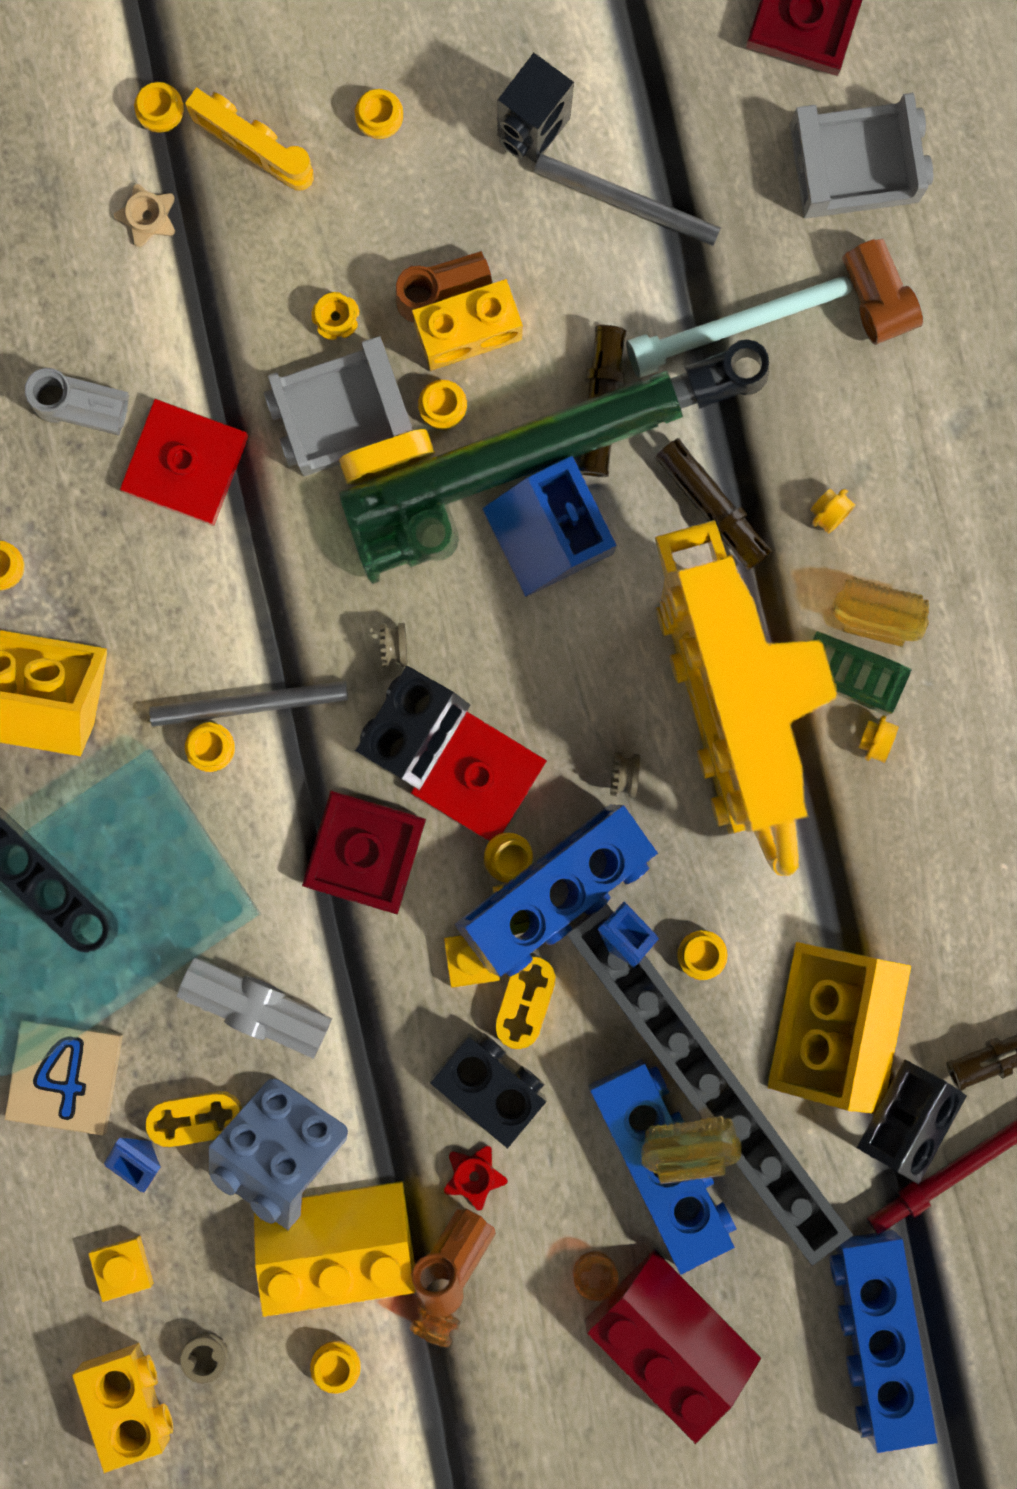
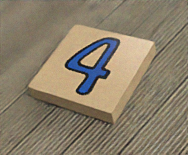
[4,1019,123,1136]

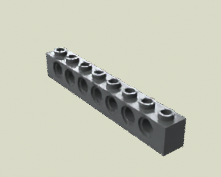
[567,904,853,1266]

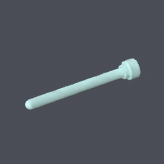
[626,276,852,378]

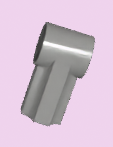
[25,368,129,436]

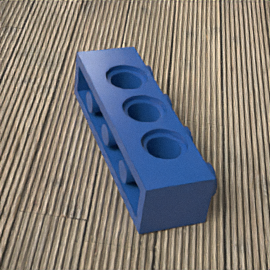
[454,804,658,977]
[588,1059,737,1275]
[829,1230,938,1453]

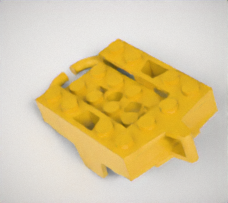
[655,520,837,876]

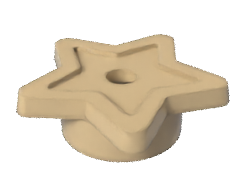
[114,184,175,247]

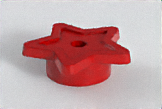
[444,1146,508,1211]

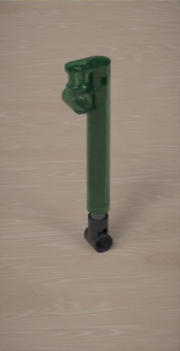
[339,339,769,584]

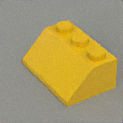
[0,630,107,757]
[767,942,911,1114]
[254,1181,415,1317]

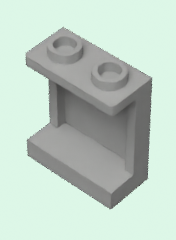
[790,93,933,219]
[263,336,413,477]

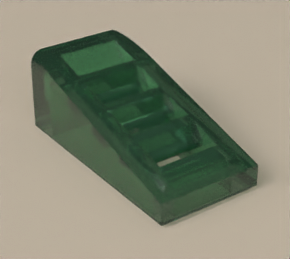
[812,631,912,716]

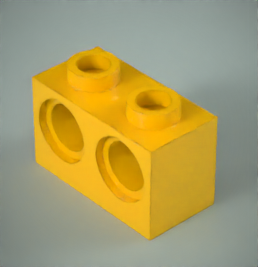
[412,279,523,371]
[72,1343,174,1473]

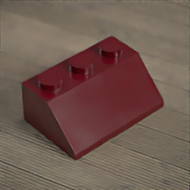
[584,1249,761,1444]

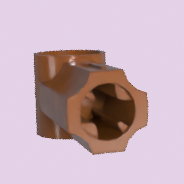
[842,238,923,345]
[396,251,493,323]
[412,1209,496,1317]

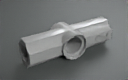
[177,957,333,1059]

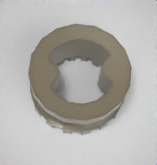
[380,623,408,668]
[610,752,640,799]
[180,1332,229,1384]

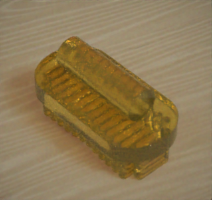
[832,577,929,647]
[641,1116,741,1184]

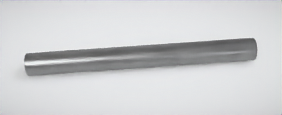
[534,153,721,246]
[149,681,348,727]

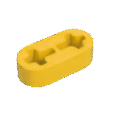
[339,429,435,485]
[496,955,556,1049]
[146,1091,243,1147]

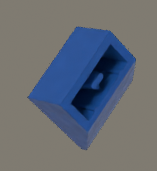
[482,456,617,597]

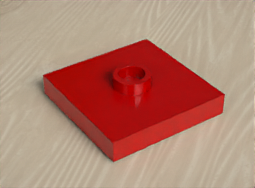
[120,399,249,526]
[411,712,547,842]

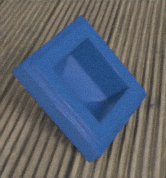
[598,902,659,967]
[104,1138,161,1193]

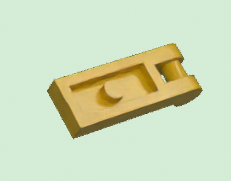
[185,87,314,191]

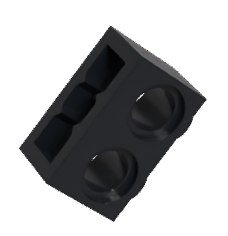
[497,52,574,163]
[355,666,471,790]
[430,1032,547,1149]
[856,1059,967,1184]

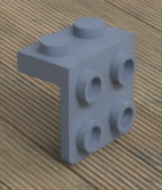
[209,1079,348,1230]

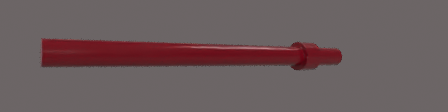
[867,1119,1017,1235]

